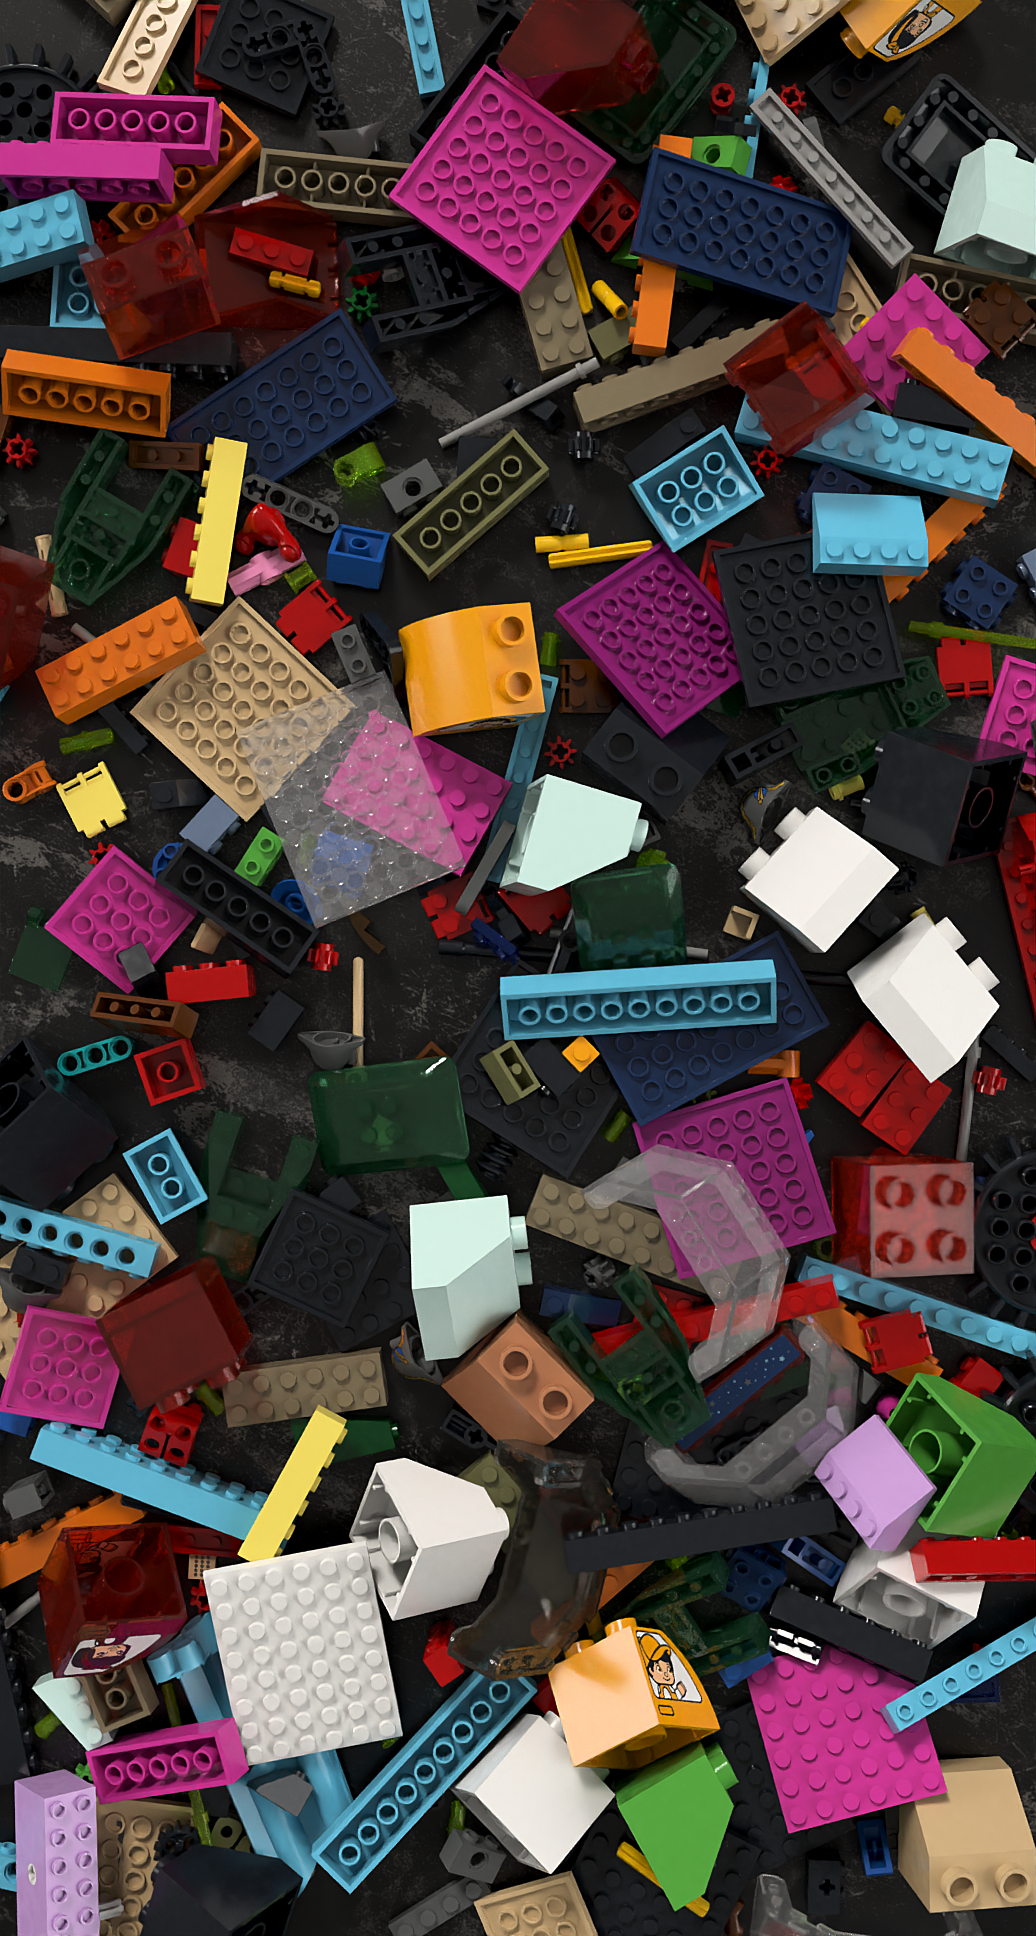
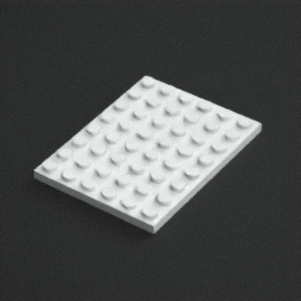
[203,1540,403,1766]

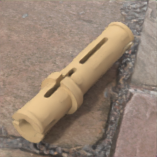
[35,535,69,617]

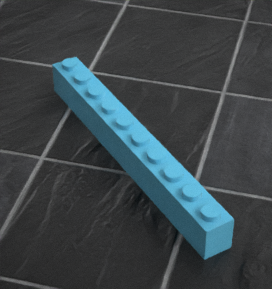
[794,1251,1036,1359]

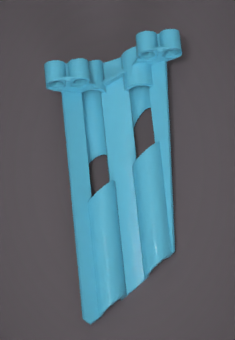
[147,1610,353,1898]

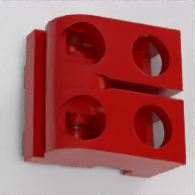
[576,176,640,252]
[137,1395,204,1468]

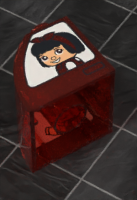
[37,1522,188,1679]

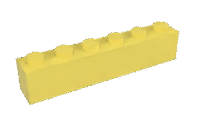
[185,437,248,607]
[237,1404,348,1562]

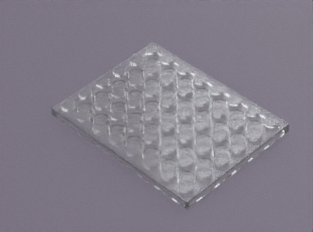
[236,670,466,928]

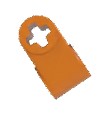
[2,760,58,804]

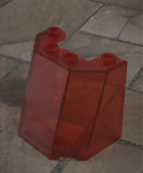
[723,301,876,458]

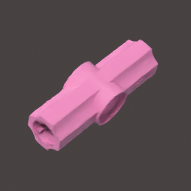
[227,548,307,597]

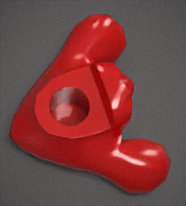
[233,503,302,563]

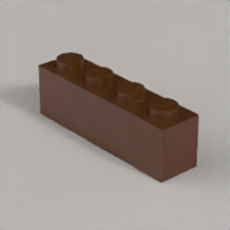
[90,992,199,1040]

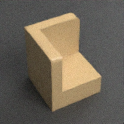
[722,906,760,941]

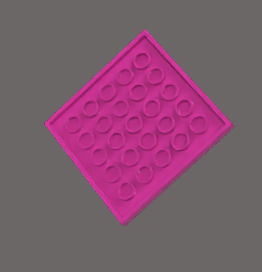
[388,64,616,295]
[746,1629,948,1834]

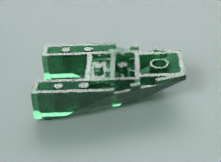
[43,428,199,607]
[197,1108,322,1283]
[547,1262,712,1448]
[589,1551,771,1678]

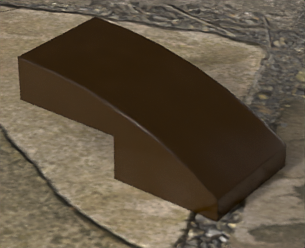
[346,905,387,955]

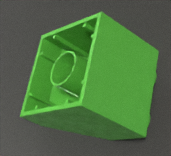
[886,1373,1036,1539]
[614,1740,739,1911]

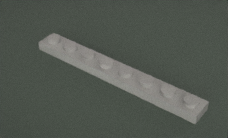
[749,88,914,269]

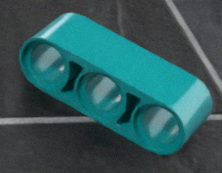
[57,1035,137,1076]

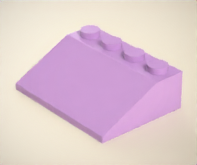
[814,1414,937,1552]

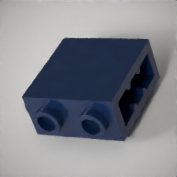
[795,460,871,525]
[939,555,1018,634]
[710,1544,787,1614]

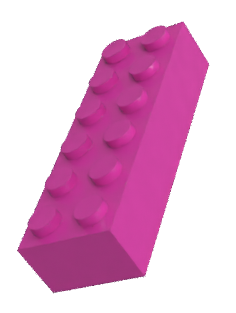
[50,91,222,165]
[0,140,175,203]
[85,1717,249,1804]

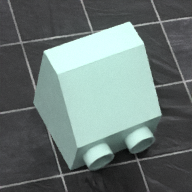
[934,139,1036,279]
[499,774,648,896]
[410,1195,533,1361]

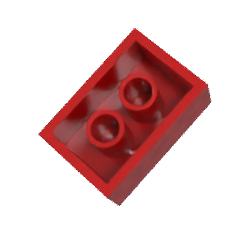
[165,960,257,1004]
[814,1020,909,1117]
[857,1059,952,1156]

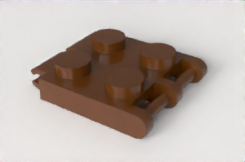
[962,280,1036,361]
[558,659,621,714]

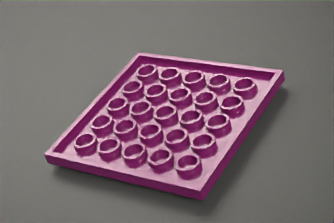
[553,540,741,739]
[632,1077,837,1280]

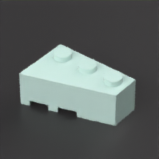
[32,1666,119,1751]

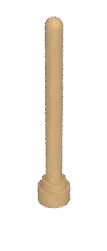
[347,957,369,1084]

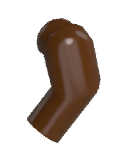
[724,1897,745,1936]

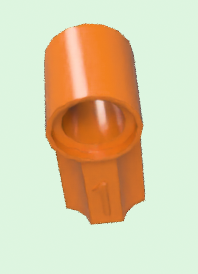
[747,1049,800,1077]

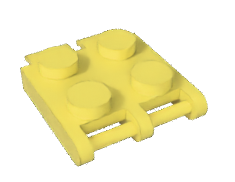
[55,761,128,838]

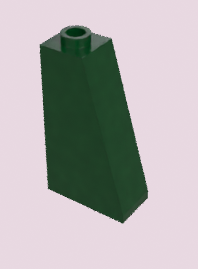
[416,1115,490,1201]
[289,1414,400,1464]

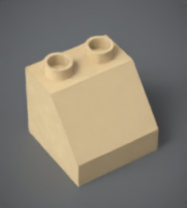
[898,1756,1036,1913]

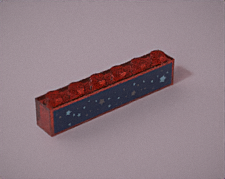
[662,1322,806,1455]

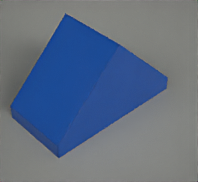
[856,1819,893,1877]

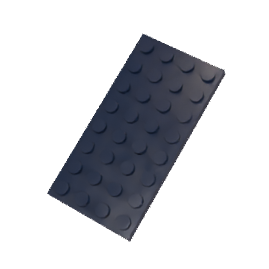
[630,147,853,318]
[167,308,398,508]
[591,931,830,1127]

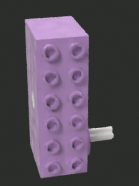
[14,1769,124,1936]

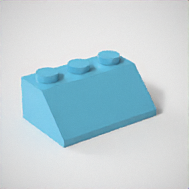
[123,1128,208,1224]

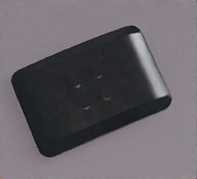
[880,73,1036,220]

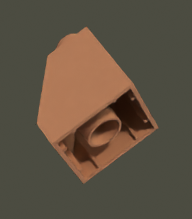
[441,1308,594,1462]

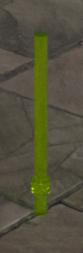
[908,620,1036,650]
[161,1682,213,1845]

